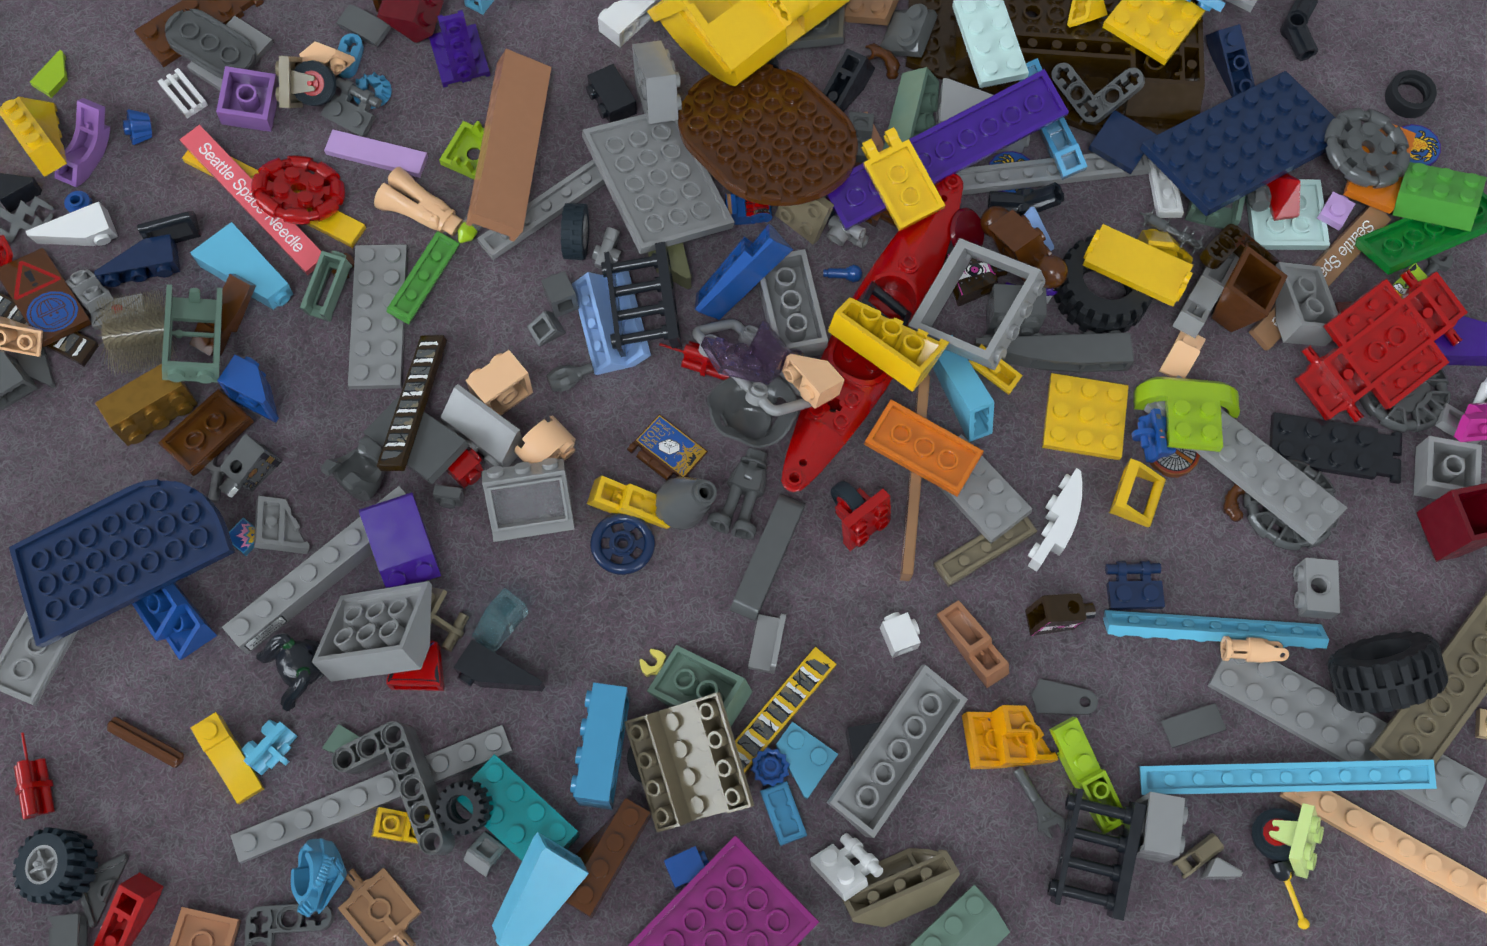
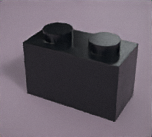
[586,64,637,123]

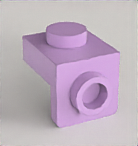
[1317,191,1355,230]

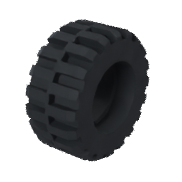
[1054,235,1153,334]
[1327,631,1449,713]

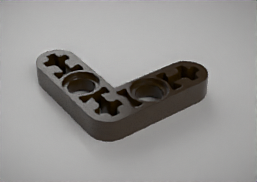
[1199,224,1280,269]

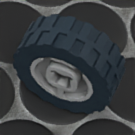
[561,203,589,260]

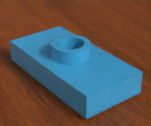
[760,781,807,846]

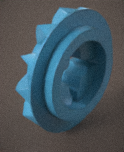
[353,72,392,109]

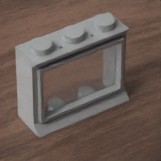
[482,458,574,542]

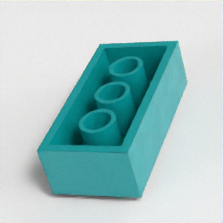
[457,754,580,861]

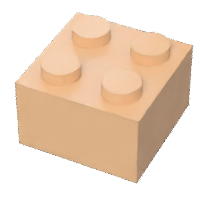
[466,350,533,415]

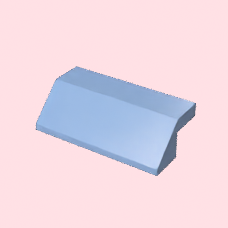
[572,271,651,375]

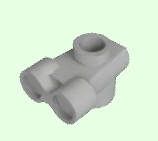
[826,216,869,249]
[592,227,622,269]

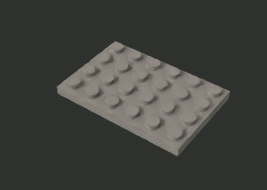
[582,114,735,254]

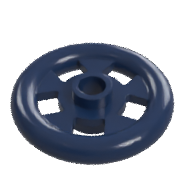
[590,513,655,575]

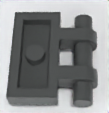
[321,78,382,138]

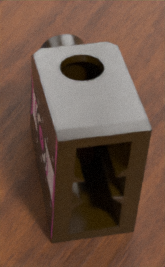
[943,253,1008,306]
[1025,593,1096,636]

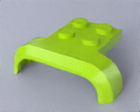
[1133,377,1240,452]

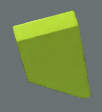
[30,50,68,98]

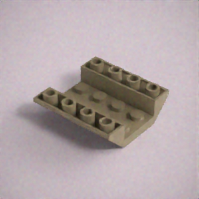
[624,692,754,832]

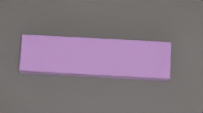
[324,130,428,178]

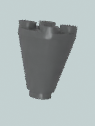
[656,476,717,530]

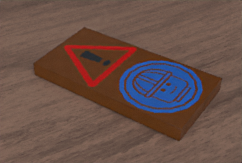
[0,248,91,348]

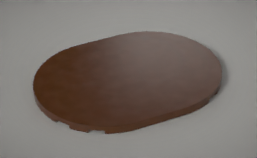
[678,64,858,206]

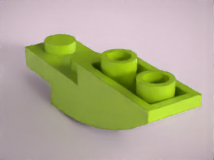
[1049,717,1124,834]

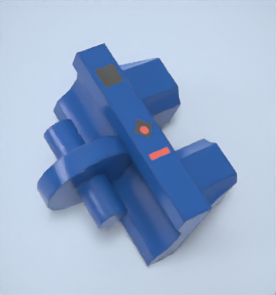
[1131,408,1176,463]

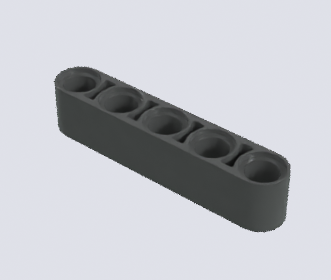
[730,494,806,621]

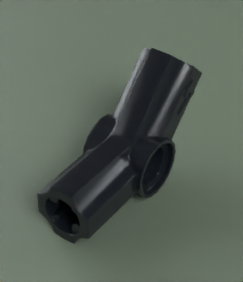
[1280,0,1318,61]
[988,182,1064,216]

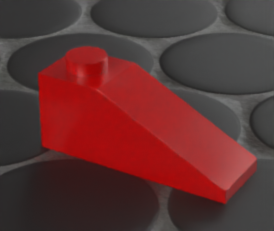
[93,872,164,946]

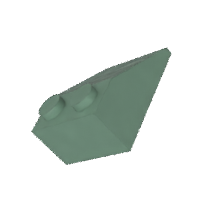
[647,645,753,727]

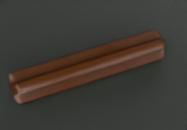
[107,717,184,768]

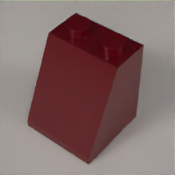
[1416,483,1487,562]

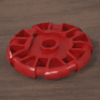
[251,155,345,224]

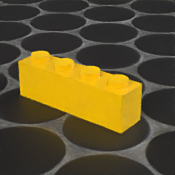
[0,97,67,177]
[828,297,949,392]

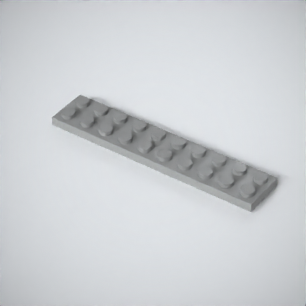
[1207,658,1487,829]

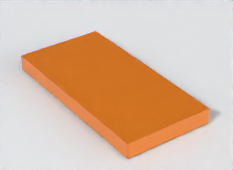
[1343,124,1416,214]
[864,399,984,497]

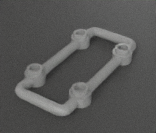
[692,319,812,416]

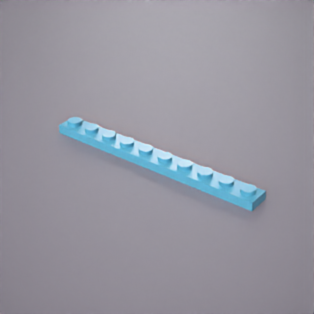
[1139,759,1437,795]

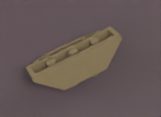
[841,848,960,927]

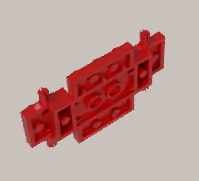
[1295,269,1468,422]

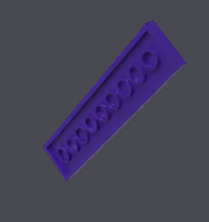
[826,69,1069,231]

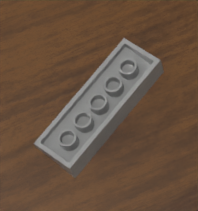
[826,665,968,838]

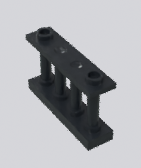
[601,242,682,357]
[1047,788,1147,921]

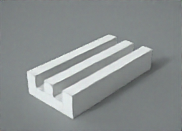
[158,68,208,119]

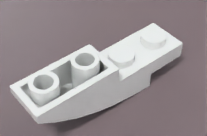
[1028,468,1082,572]

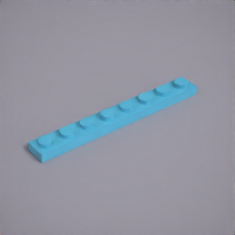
[1103,610,1329,649]

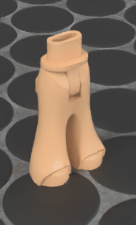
[374,167,464,236]

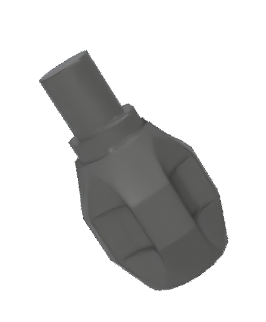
[1246,185,1272,212]
[546,363,594,392]

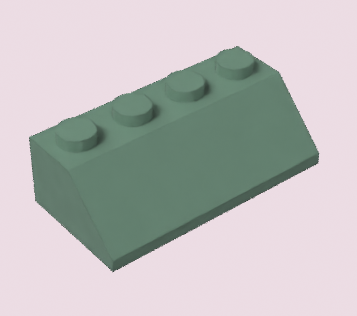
[908,885,1010,946]

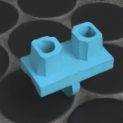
[241,720,298,776]

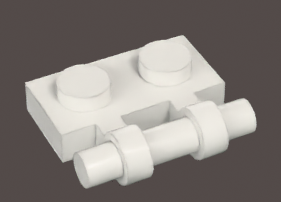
[810,833,883,901]

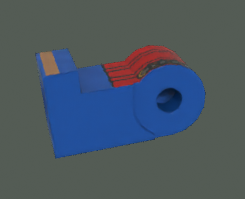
[725,194,773,225]

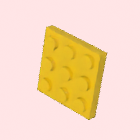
[1103,0,1205,65]
[1042,373,1129,460]

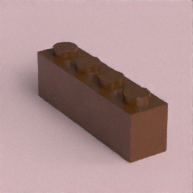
[565,798,651,918]

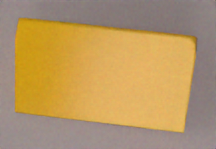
[969,344,1023,395]

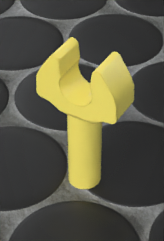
[639,649,666,677]

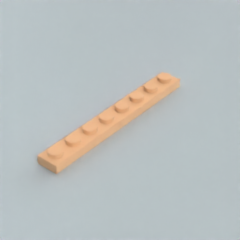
[1280,791,1487,914]

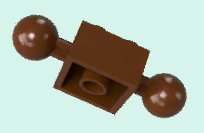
[980,206,1068,289]

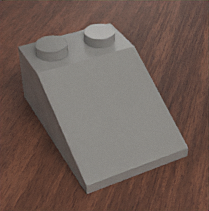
[1276,262,1338,346]

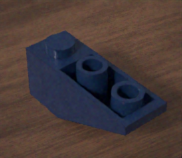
[1205,24,1255,97]
[94,234,180,287]

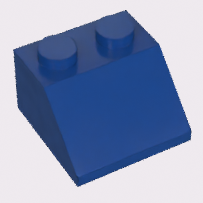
[217,355,279,423]

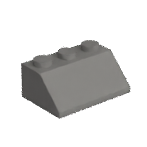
[441,384,524,468]

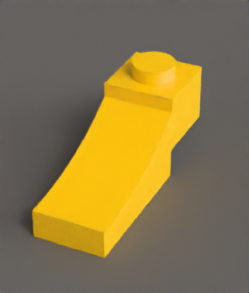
[587,476,670,529]
[190,712,265,805]

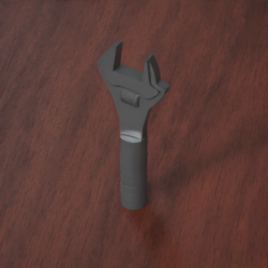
[1013,767,1066,839]

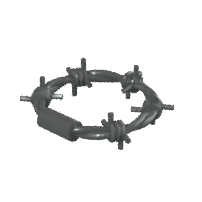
[1139,208,1205,254]

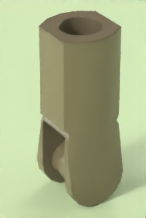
[1172,833,1224,879]

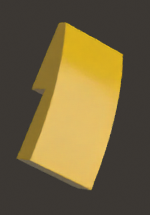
[371,807,430,844]

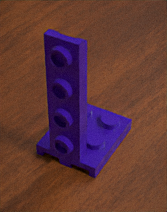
[429,10,490,88]

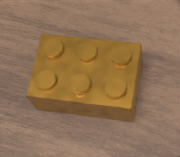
[95,364,198,446]

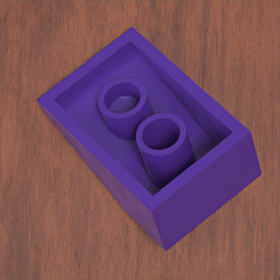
[359,492,441,588]

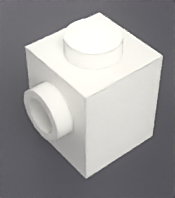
[880,612,921,658]

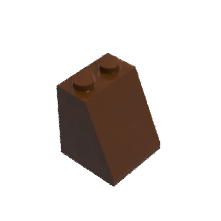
[1212,246,1288,332]

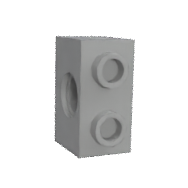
[1293,558,1340,619]

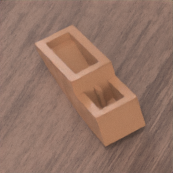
[937,600,1009,688]

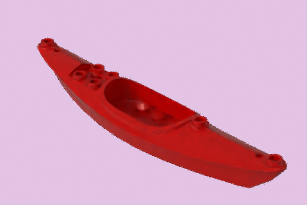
[781,174,964,492]

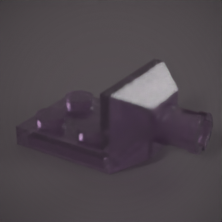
[701,321,804,385]

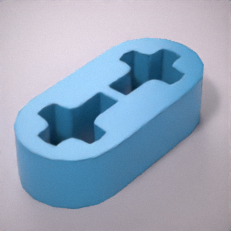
[338,34,364,78]

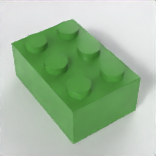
[1393,162,1487,232]

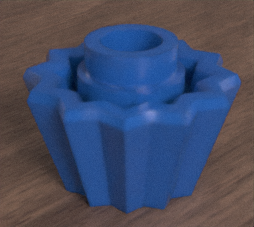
[123,109,152,145]
[750,747,790,787]

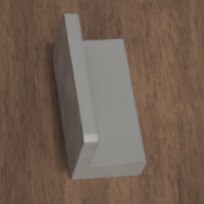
[748,613,786,674]

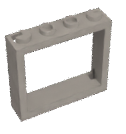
[908,238,1045,370]

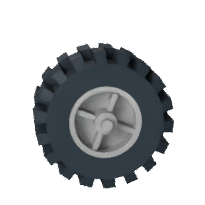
[13,827,98,905]

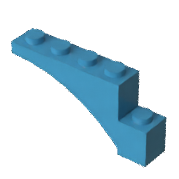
[1019,58,1088,180]

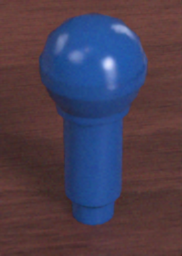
[823,265,862,282]

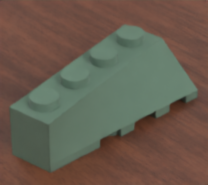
[883,67,939,150]

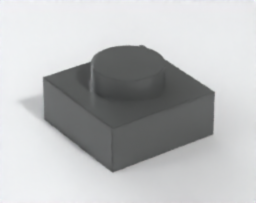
[433,485,465,509]

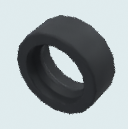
[1385,70,1437,118]

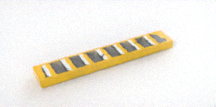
[735,647,837,773]

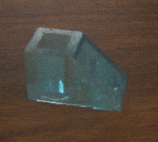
[471,588,529,652]

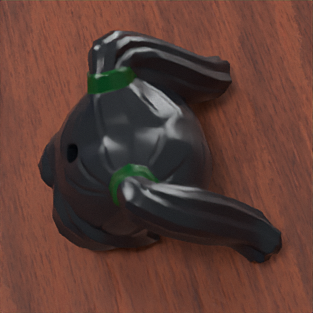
[256,633,324,712]

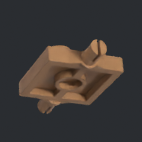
[338,868,422,946]

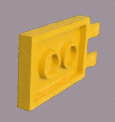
[861,127,945,231]

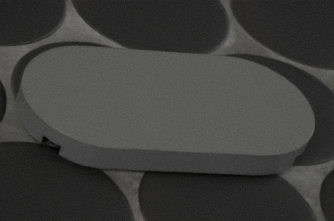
[165,9,256,79]

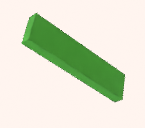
[386,231,460,324]

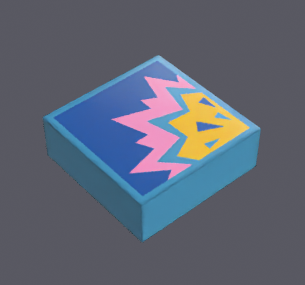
[229,518,255,556]

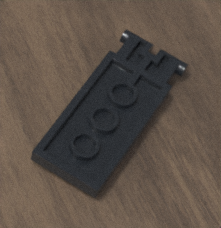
[1269,412,1402,484]

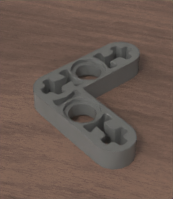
[1052,63,1145,125]
[245,904,334,946]

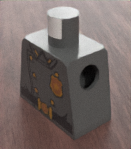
[219,433,283,498]

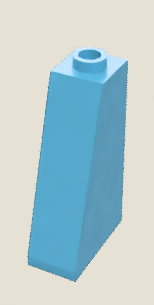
[190,222,293,310]
[933,335,994,442]
[492,832,589,946]

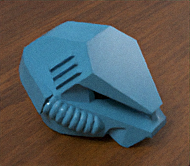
[291,838,347,918]

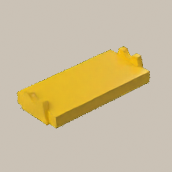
[1083,224,1193,307]

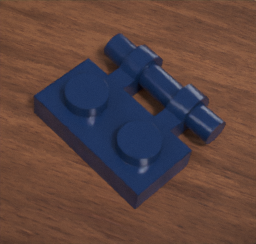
[1105,560,1165,610]

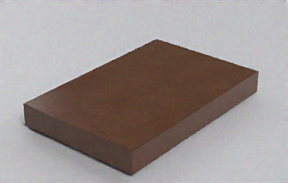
[158,389,254,476]

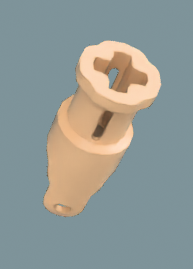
[1220,636,1289,663]

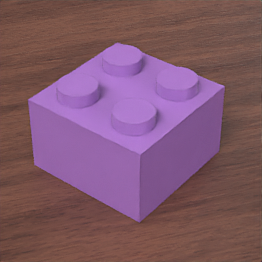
[216,66,279,132]

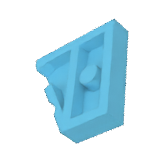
[776,722,838,799]

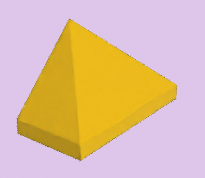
[1067,0,1108,27]

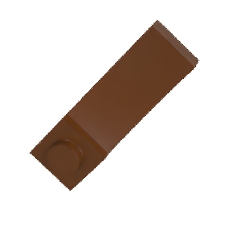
[189,274,256,356]

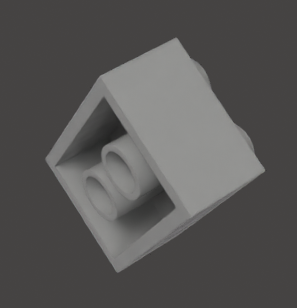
[632,40,682,124]

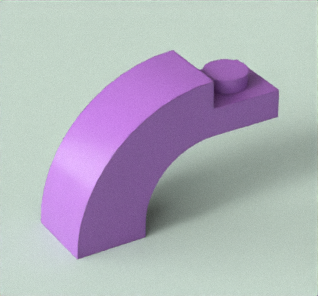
[55,98,110,187]

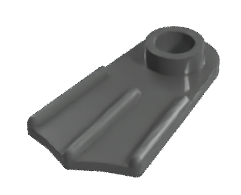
[1031,679,1098,715]

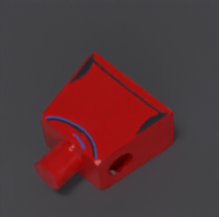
[386,641,444,691]

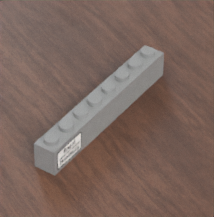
[222,486,406,655]

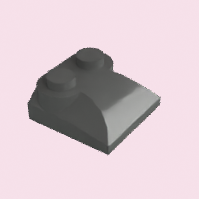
[880,4,938,57]

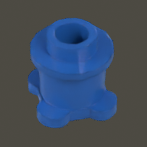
[64,191,92,213]

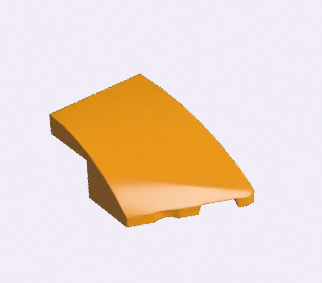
[962,705,1058,769]

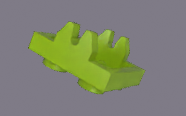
[439,121,484,180]

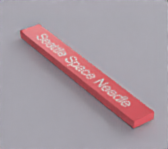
[179,125,321,275]

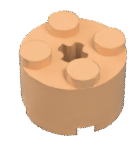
[514,415,576,463]

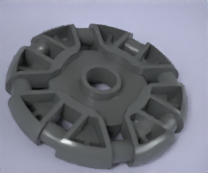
[1324,108,1410,189]
[1359,369,1451,433]
[1243,459,1339,551]

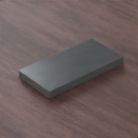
[363,395,469,484]

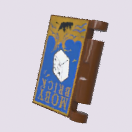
[627,414,708,481]

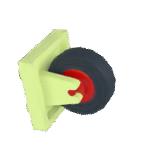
[1252,803,1324,879]

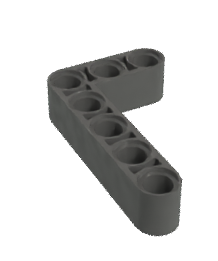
[332,721,455,856]

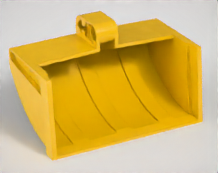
[647,0,850,86]

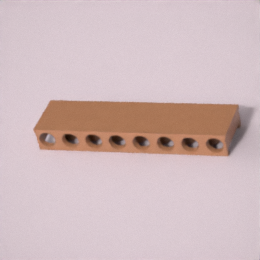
[466,49,551,242]

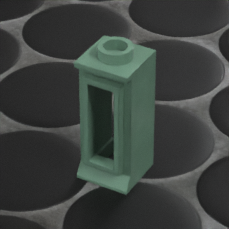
[300,250,352,322]

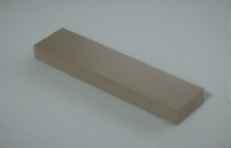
[933,517,1037,587]

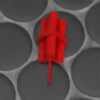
[659,341,737,380]
[14,733,55,820]

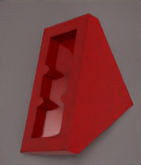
[1266,173,1301,221]

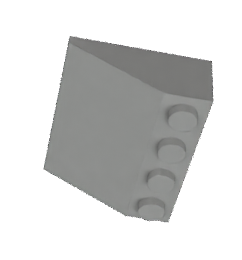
[312,581,432,682]

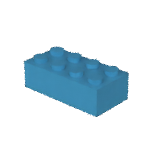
[570,683,630,810]

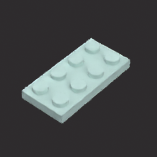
[952,0,1029,88]

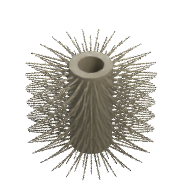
[95,290,177,374]

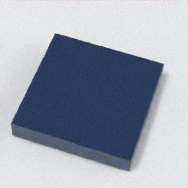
[1088,110,1157,175]

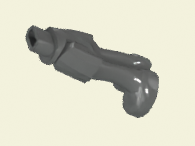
[707,448,768,540]

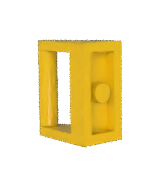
[1109,458,1166,527]

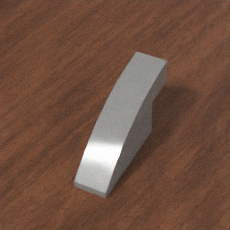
[1173,253,1239,338]

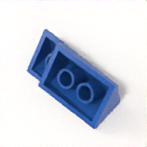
[695,224,793,320]
[132,583,218,660]

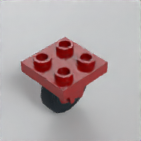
[830,481,891,551]

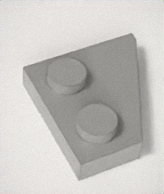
[254,496,309,554]

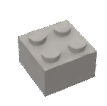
[1414,436,1482,499]
[1136,792,1188,863]

